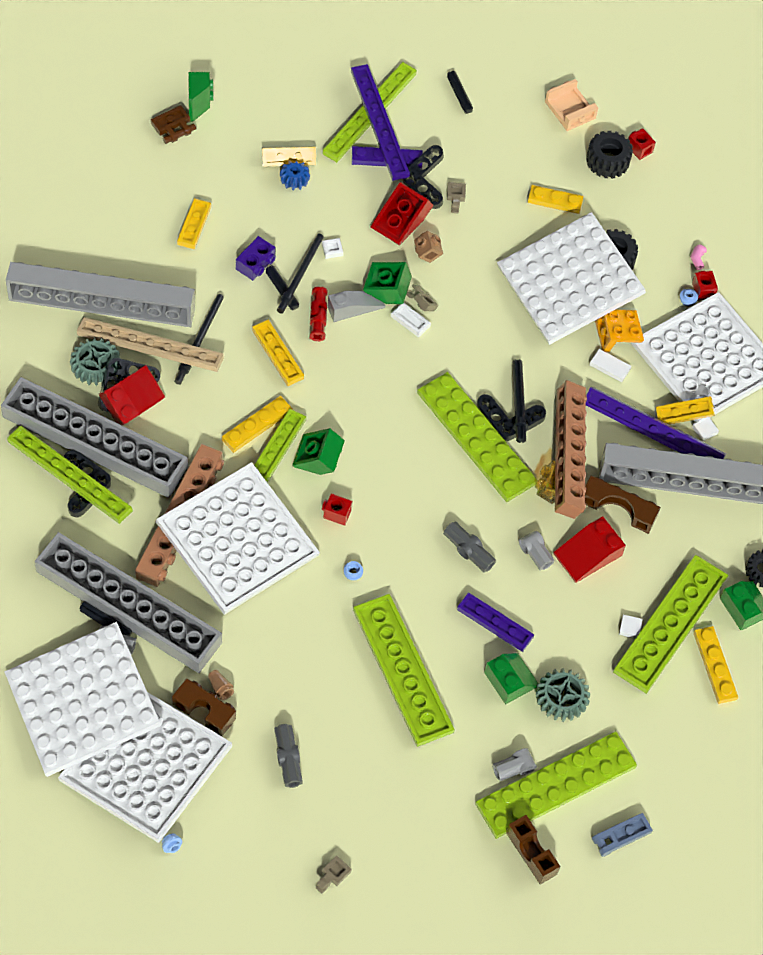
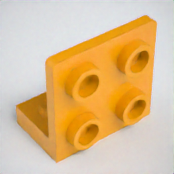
[595,309,644,352]

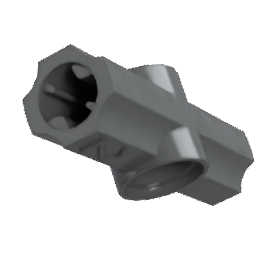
[443,521,496,573]
[274,724,303,788]

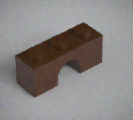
[172,678,236,736]
[506,815,561,885]

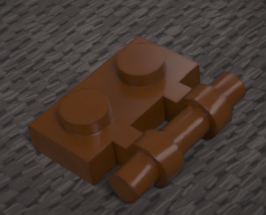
[151,105,196,144]

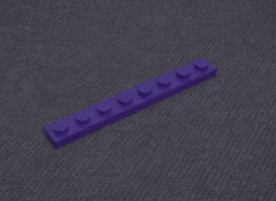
[351,64,410,181]
[586,387,726,459]

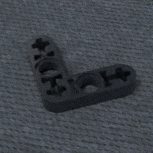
[403,145,444,209]
[98,358,160,412]
[477,394,546,441]
[64,450,111,517]

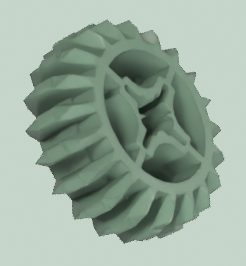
[70,337,121,386]
[536,668,590,722]

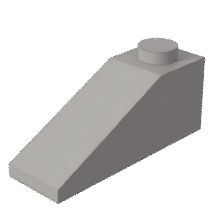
[327,291,385,322]

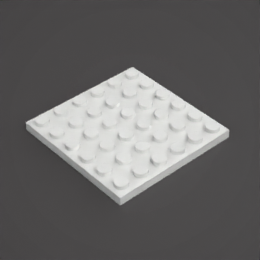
[497,212,646,345]
[631,292,763,423]
[156,462,320,615]
[5,622,161,777]
[58,692,232,843]

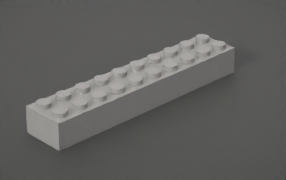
[6,262,195,328]
[1,377,188,498]
[599,443,763,504]
[35,532,222,673]

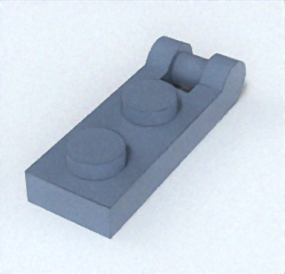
[592,813,653,857]

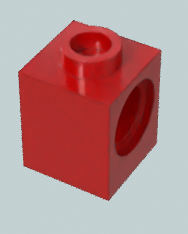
[628,128,656,160]
[692,270,718,301]
[322,494,353,526]

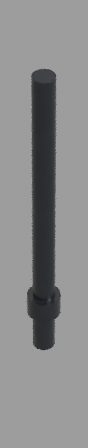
[277,233,324,314]
[174,294,224,385]

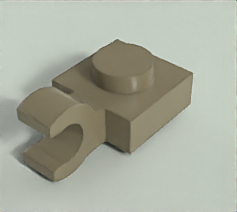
[447,182,466,214]
[406,284,438,311]
[316,855,352,894]

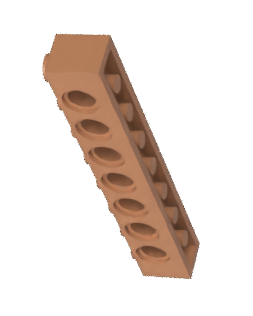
[555,380,587,519]
[135,444,224,587]

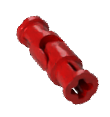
[309,287,328,342]

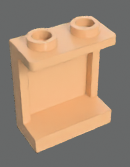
[545,79,598,131]

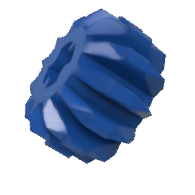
[280,160,310,191]

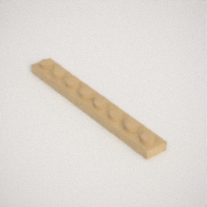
[77,317,224,372]

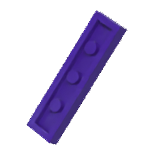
[352,146,423,169]
[457,592,534,652]

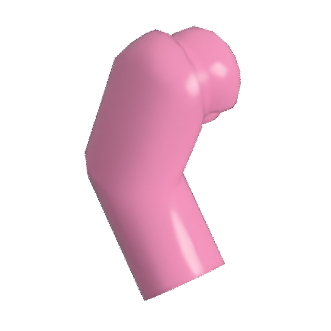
[690,244,707,270]

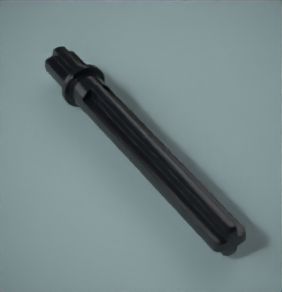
[512,359,528,443]

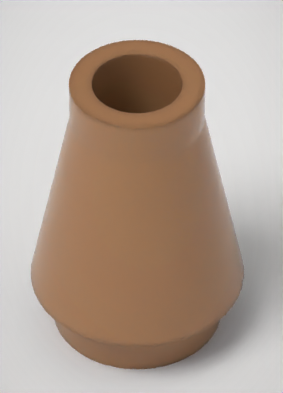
[208,670,234,700]

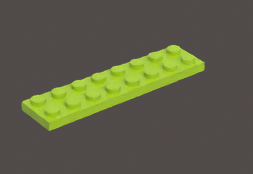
[417,372,538,503]
[613,555,728,694]
[353,594,455,747]
[475,731,637,839]

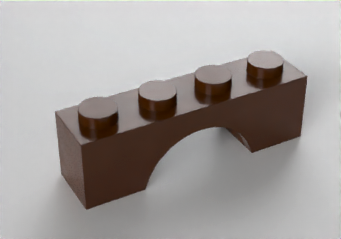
[585,476,661,534]

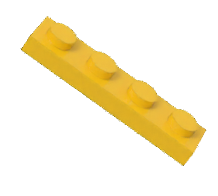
[252,319,304,386]
[222,396,293,453]
[694,626,738,704]

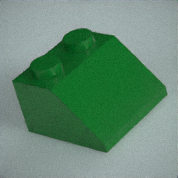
[188,72,214,122]
[363,262,412,304]
[292,428,345,475]
[720,581,763,630]
[484,653,539,705]

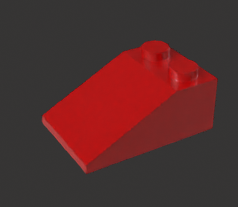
[371,182,434,246]
[99,365,165,425]
[553,516,626,583]

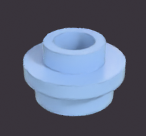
[680,289,698,306]
[344,561,363,580]
[162,833,182,853]

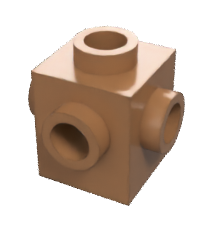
[414,231,444,263]

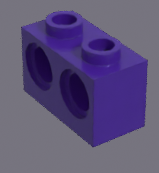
[236,236,276,281]

